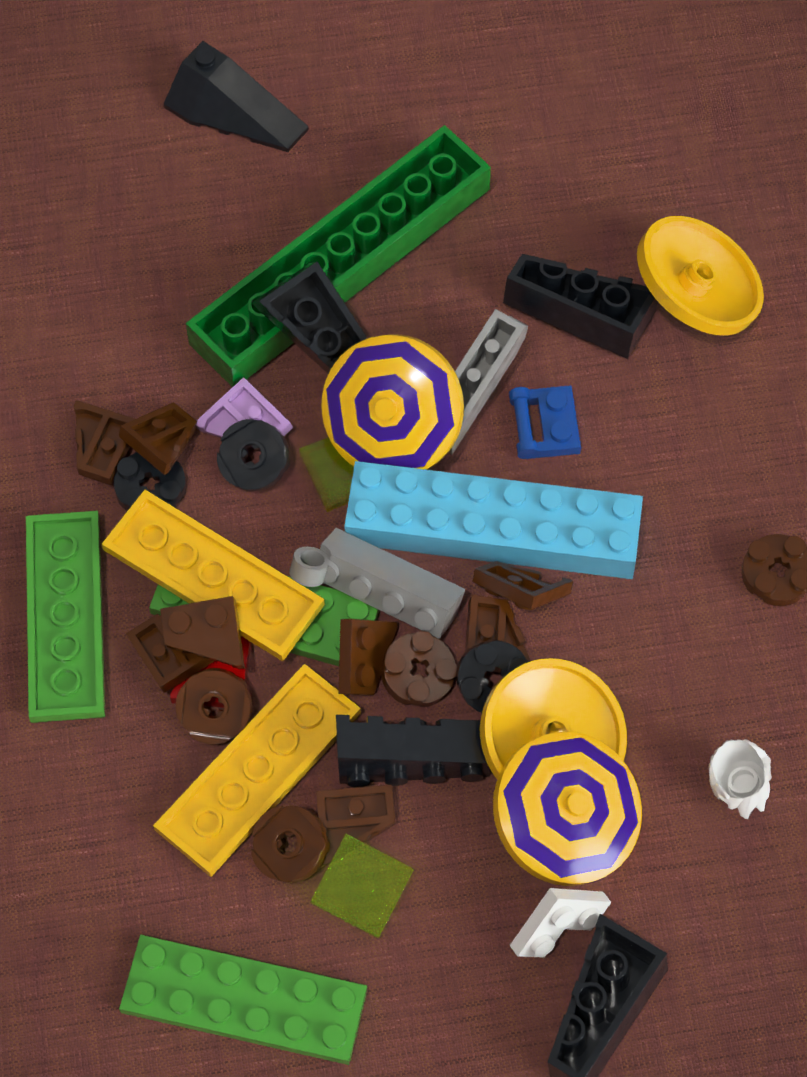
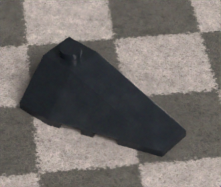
[164,41,309,152]

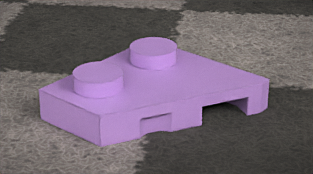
[196,377,293,447]

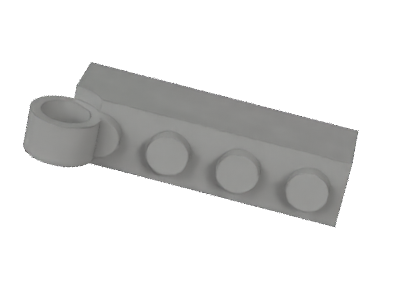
[448,309,528,455]
[289,528,465,639]

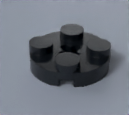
[217,419,290,491]
[114,452,186,511]
[456,639,528,713]

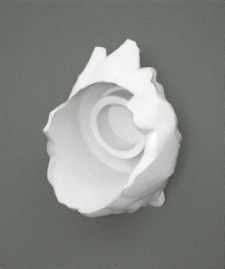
[708,739,772,819]

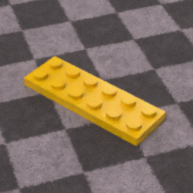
[102,490,325,662]
[153,664,361,877]

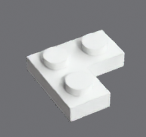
[510,888,611,958]

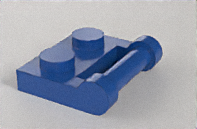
[509,385,581,459]

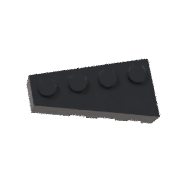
[503,254,658,359]
[252,262,368,374]
[336,715,490,788]
[547,914,668,1077]

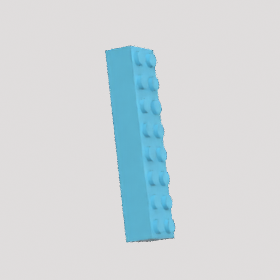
[345,461,643,579]

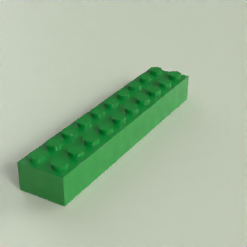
[186,125,491,387]

